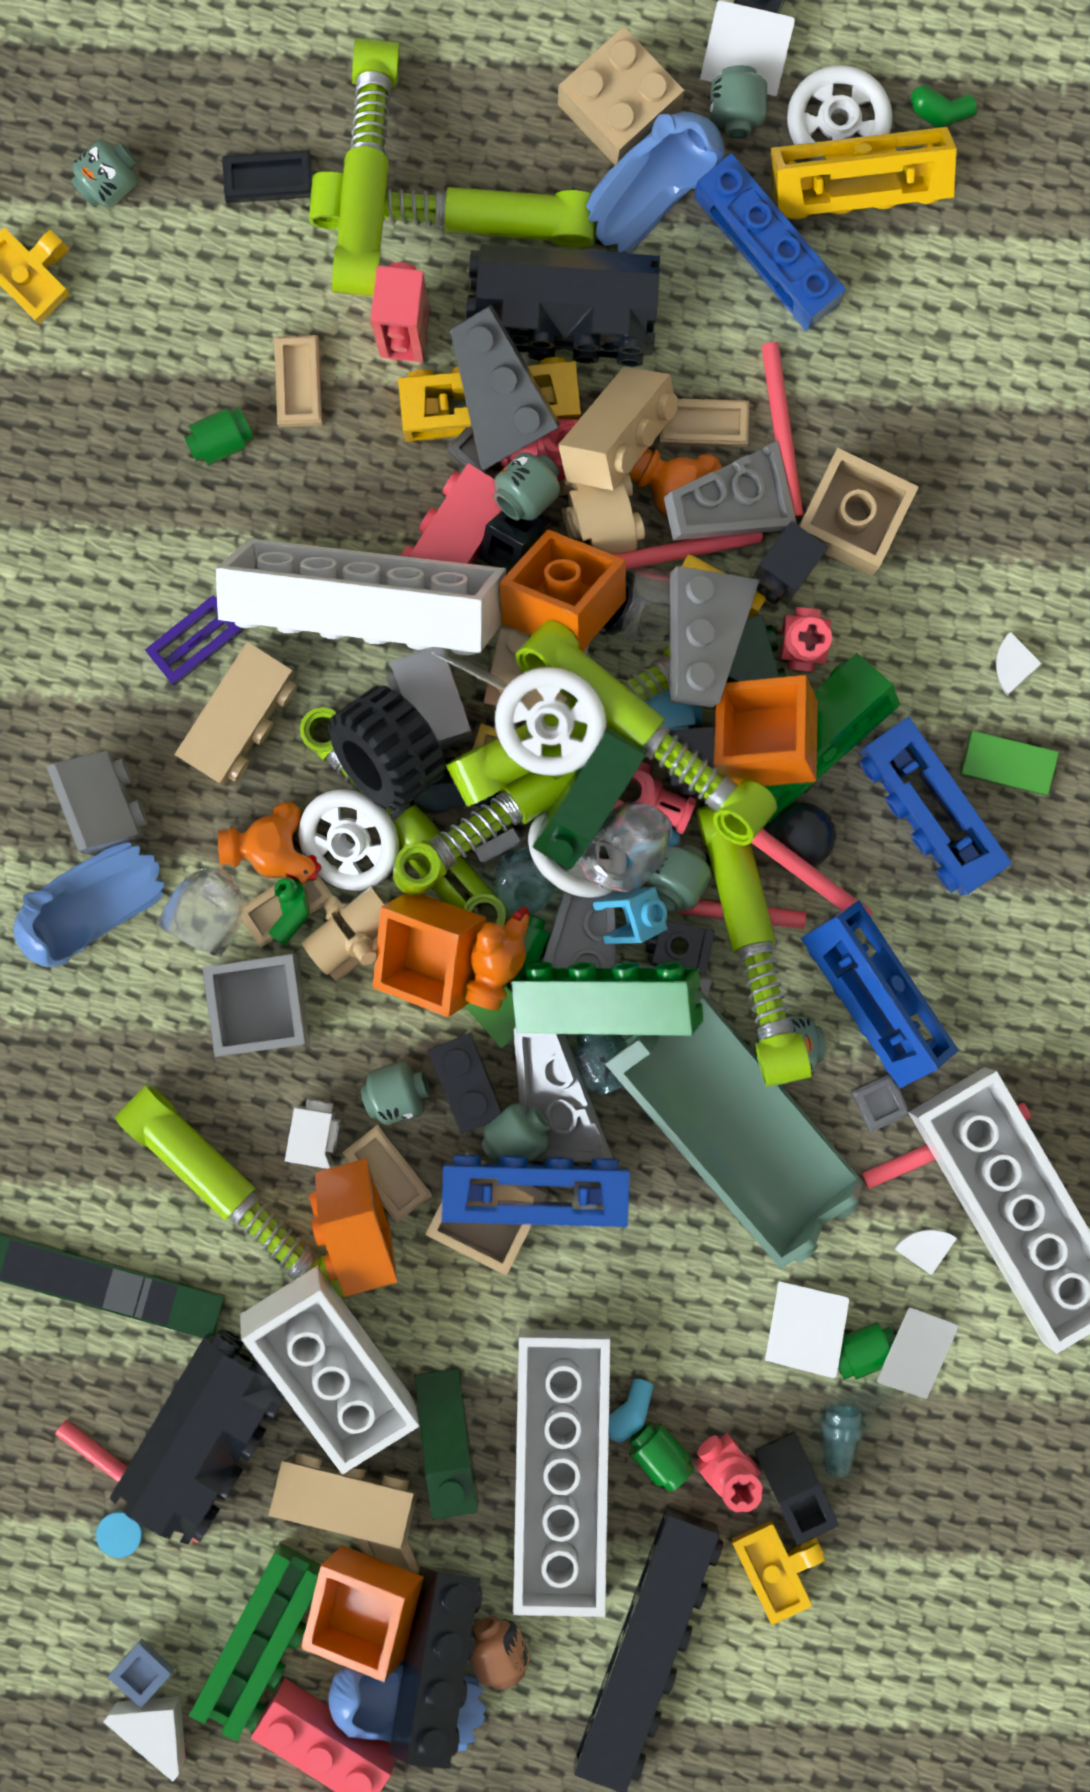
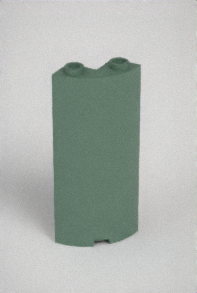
[605,988,864,1269]

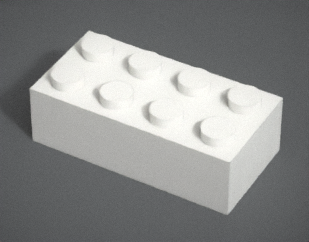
[240,1266,419,1475]

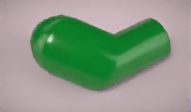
[910,85,977,128]
[268,877,310,946]

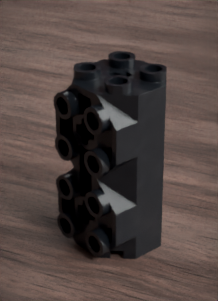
[466,244,660,367]
[109,1328,285,1545]

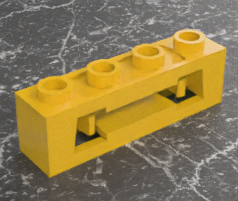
[771,127,957,220]
[398,357,581,442]

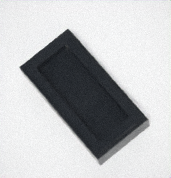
[222,150,312,204]

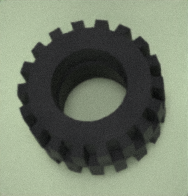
[328,685,445,811]

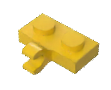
[0,227,71,325]
[732,1520,825,1625]

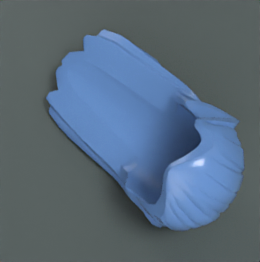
[586,111,725,253]
[13,842,165,967]
[328,1661,486,1751]

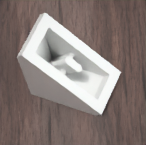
[104,1696,185,1782]

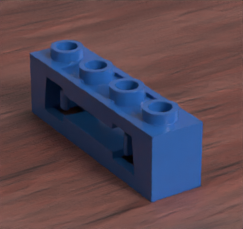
[694,153,846,331]
[859,716,1012,896]
[800,900,959,1088]
[442,1154,629,1227]

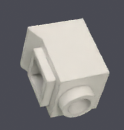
[285,1099,341,1169]

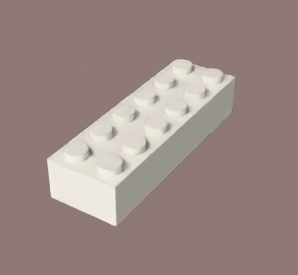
[216,538,506,655]
[908,1067,1090,1354]
[513,1329,610,1617]

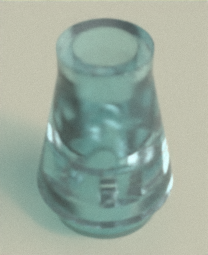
[821,1404,866,1476]

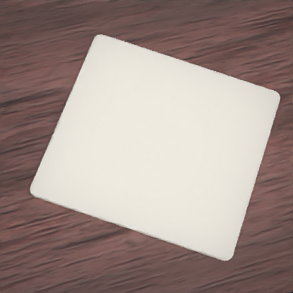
[700,0,795,96]
[431,652,531,695]
[765,1281,849,1378]
[877,1308,959,1399]

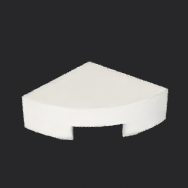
[996,632,1042,696]
[893,1229,957,1275]

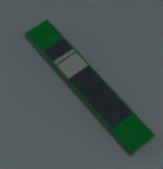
[0,1232,226,1338]

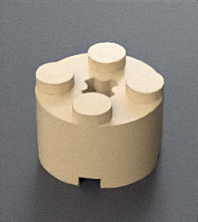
[559,473,645,555]

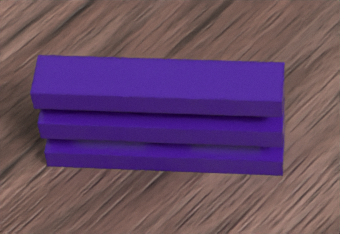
[145,594,243,686]

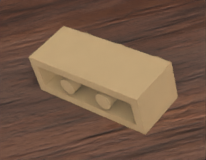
[558,367,678,491]
[174,642,298,787]
[268,1452,419,1549]

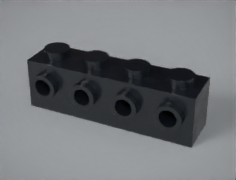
[389,1565,482,1769]

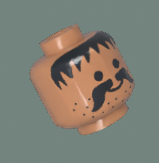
[469,1616,530,1690]

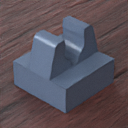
[108,1638,174,1708]

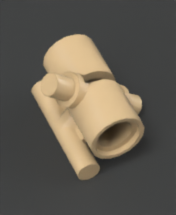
[301,886,387,982]

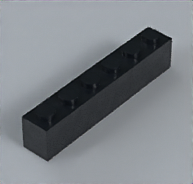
[574,1506,723,1792]

